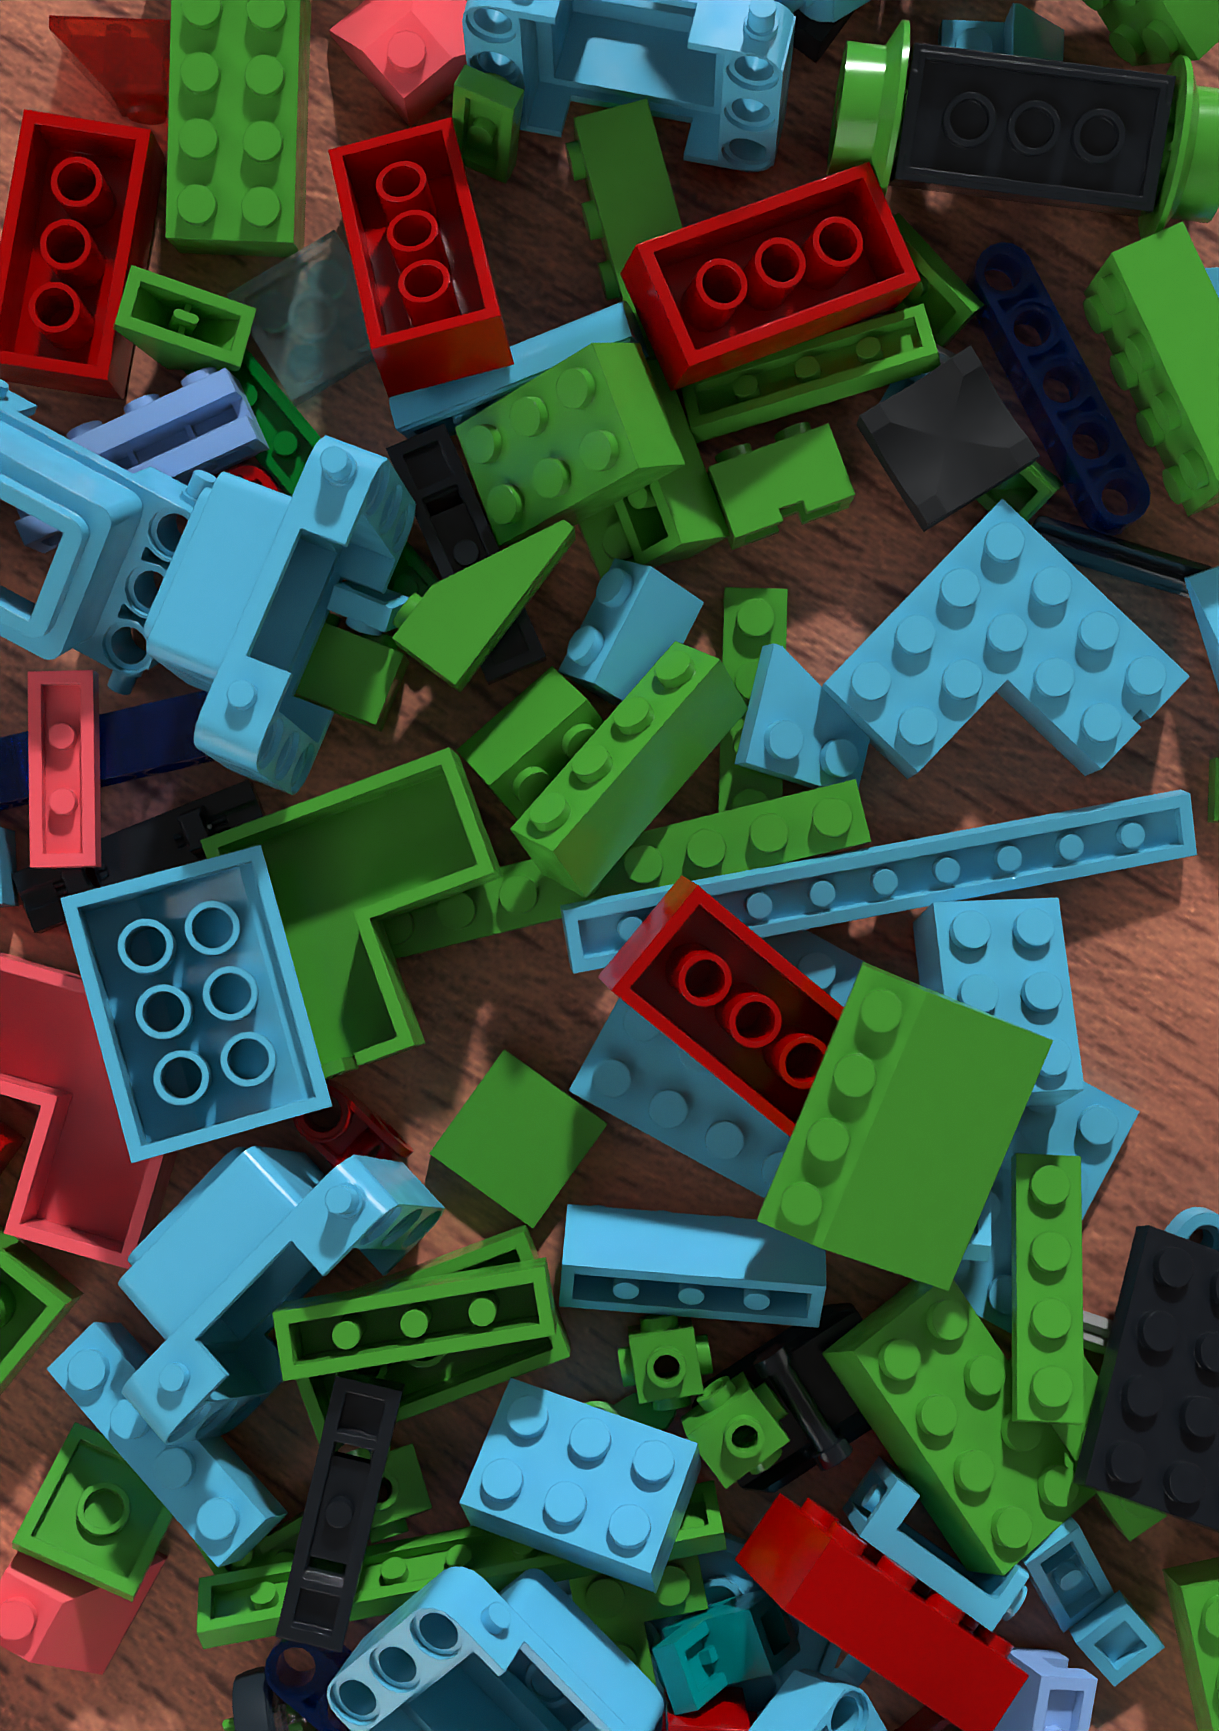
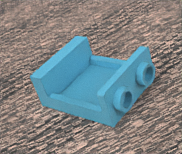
[842,1456,1029,1632]

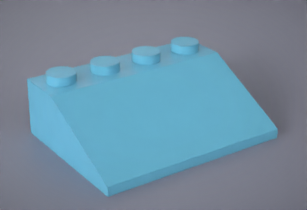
[60,845,332,1163]

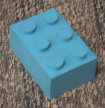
[912,898,1085,1106]
[459,1377,702,1593]

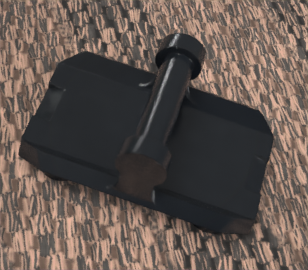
[692,1303,872,1493]

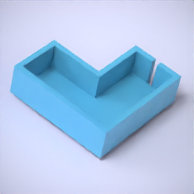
[822,499,1190,779]

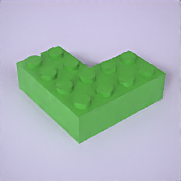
[201,747,503,1080]

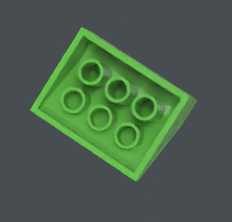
[757,962,1053,1291]

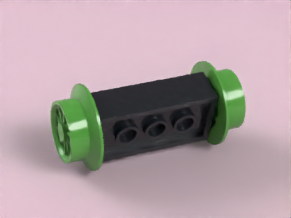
[827,20,1219,239]

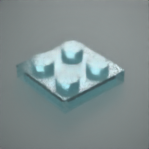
[226,229,374,407]

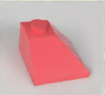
[329,0,467,127]
[0,1551,168,1675]

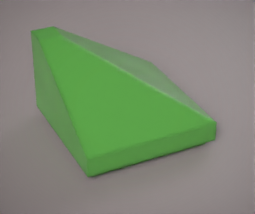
[976,461,1064,522]

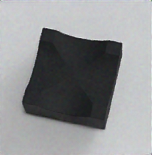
[856,345,1040,532]

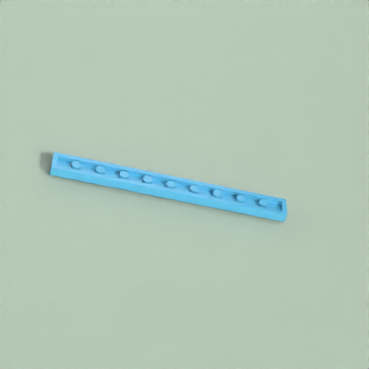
[560,789,1197,974]

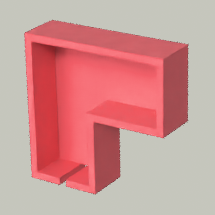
[0,952,178,1269]

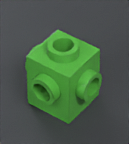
[617,1314,713,1411]
[680,1371,790,1489]
[345,1443,432,1544]

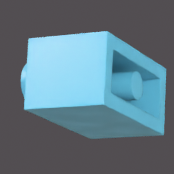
[558,558,704,706]

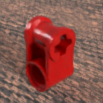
[293,1080,414,1168]

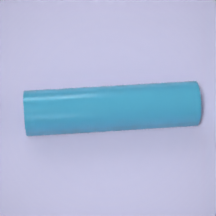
[389,300,649,439]

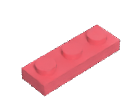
[28,670,101,869]

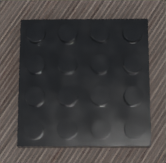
[1073,1225,1219,1533]

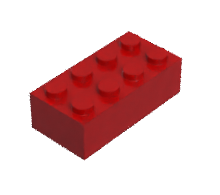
[0,109,166,400]
[328,117,514,398]
[620,162,921,391]
[598,875,844,1137]
[735,1493,1029,1731]

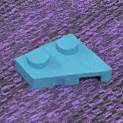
[735,643,870,789]

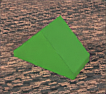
[113,265,256,371]

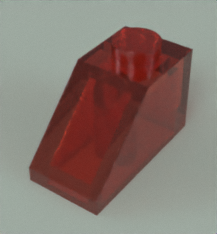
[49,15,171,125]

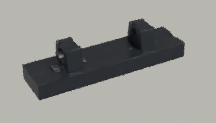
[386,423,547,685]
[12,779,266,933]
[275,1371,405,1652]

